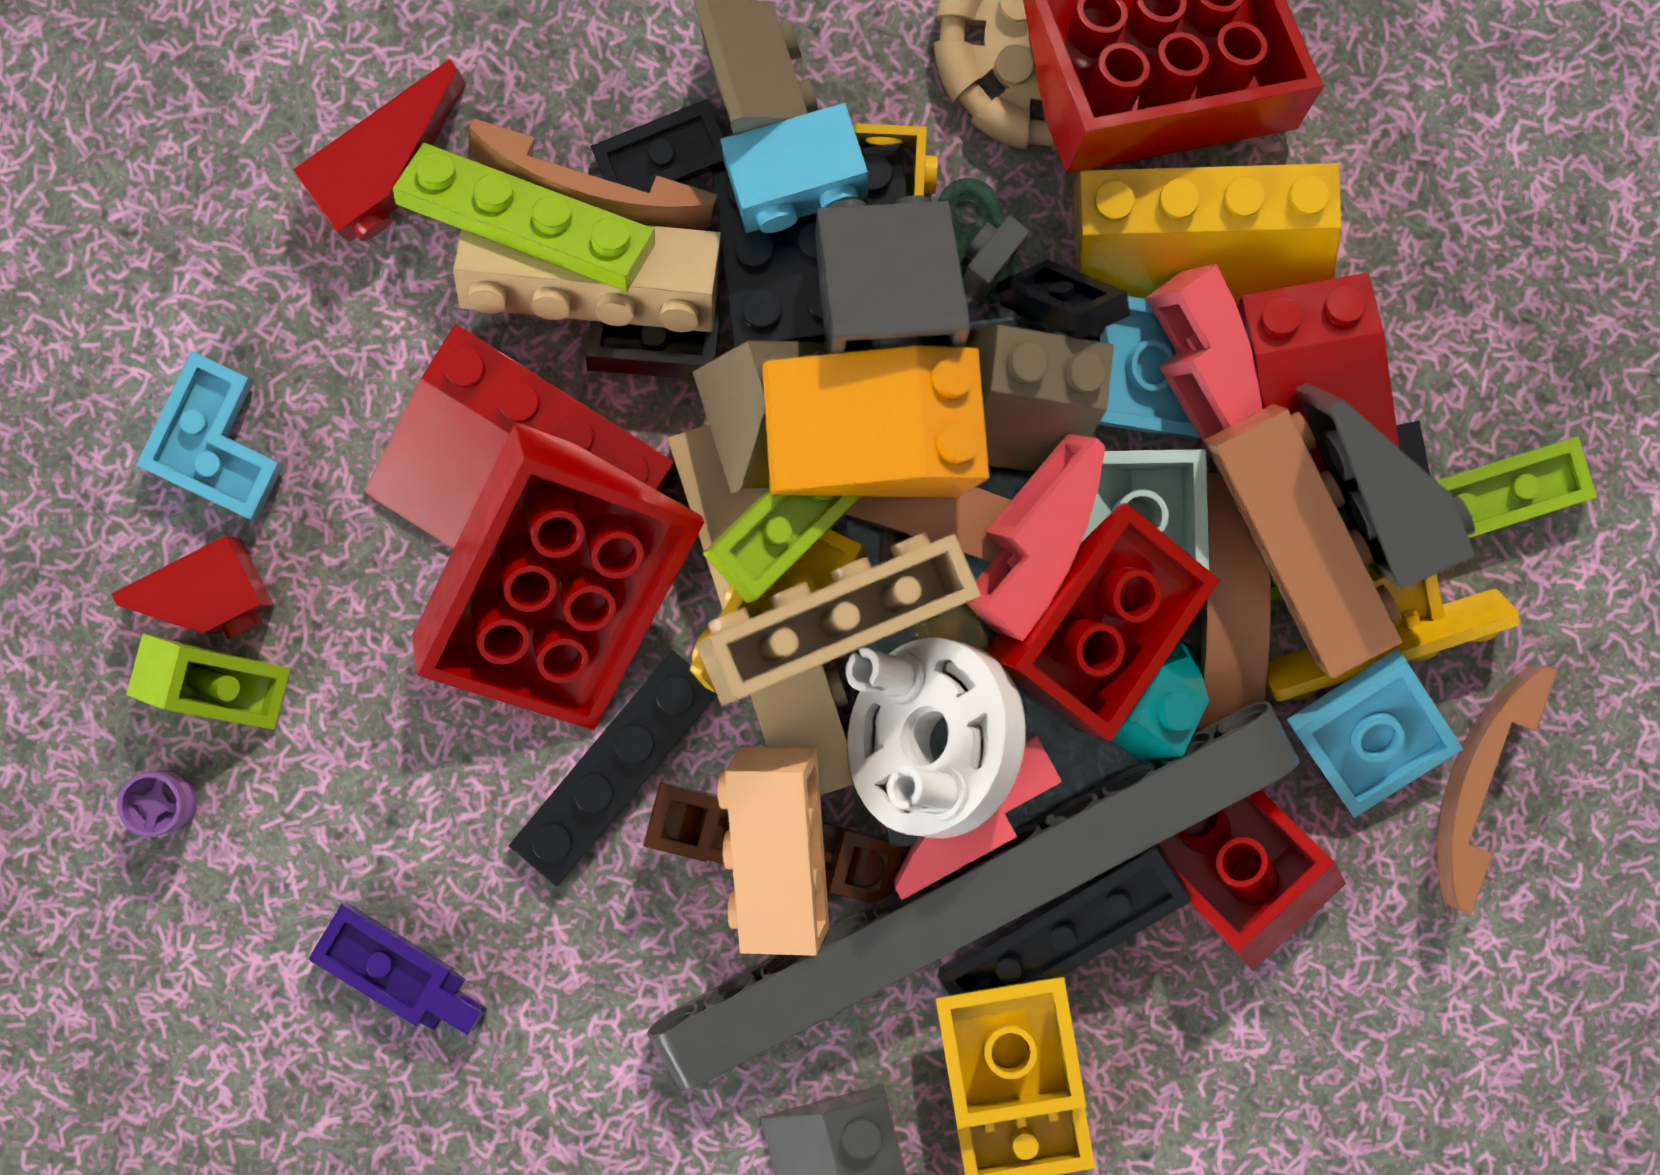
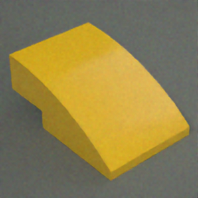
[935,976,1095,1175]

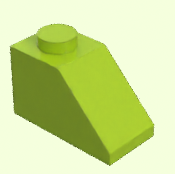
[126,633,291,730]

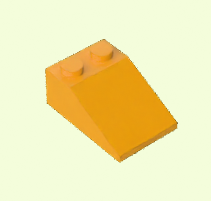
[762,346,989,498]

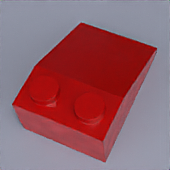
[1238,272,1400,473]
[986,503,1220,742]
[1159,790,1346,971]

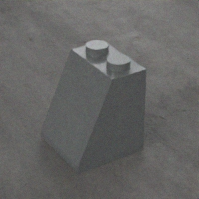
[815,195,970,355]

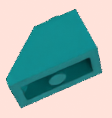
[1112,639,1209,759]

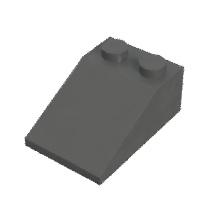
[1295,383,1475,589]

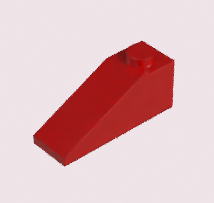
[293,59,466,242]

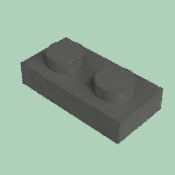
[960,214,1030,303]

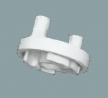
[846,637,1025,838]

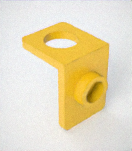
[853,123,938,196]

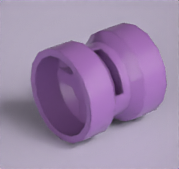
[117,770,197,837]

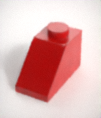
[111,535,275,640]

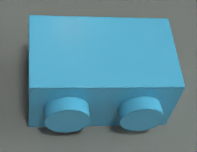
[720,103,869,233]

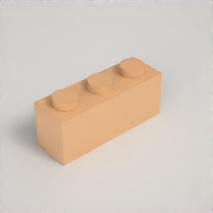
[718,747,829,956]

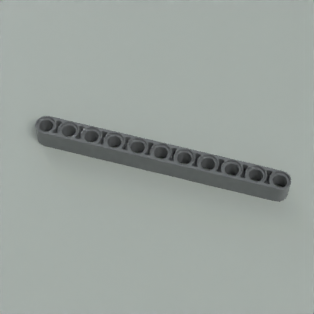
[647,701,1300,1090]

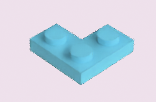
[136,351,284,521]

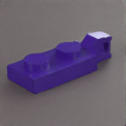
[308,902,487,1035]

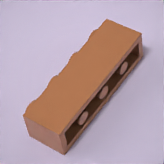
[1204,404,1402,679]

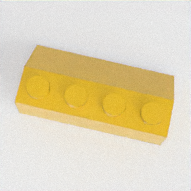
[1073,163,1341,305]

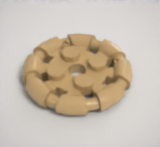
[933,0,1057,152]

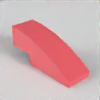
[1145,264,1262,465]
[966,434,1105,641]
[894,731,1062,900]

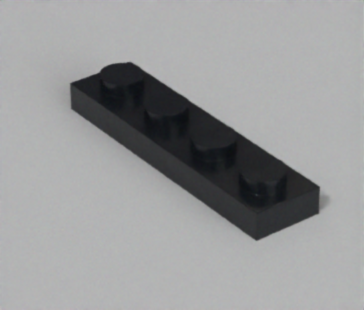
[508,650,717,887]
[937,843,1191,995]

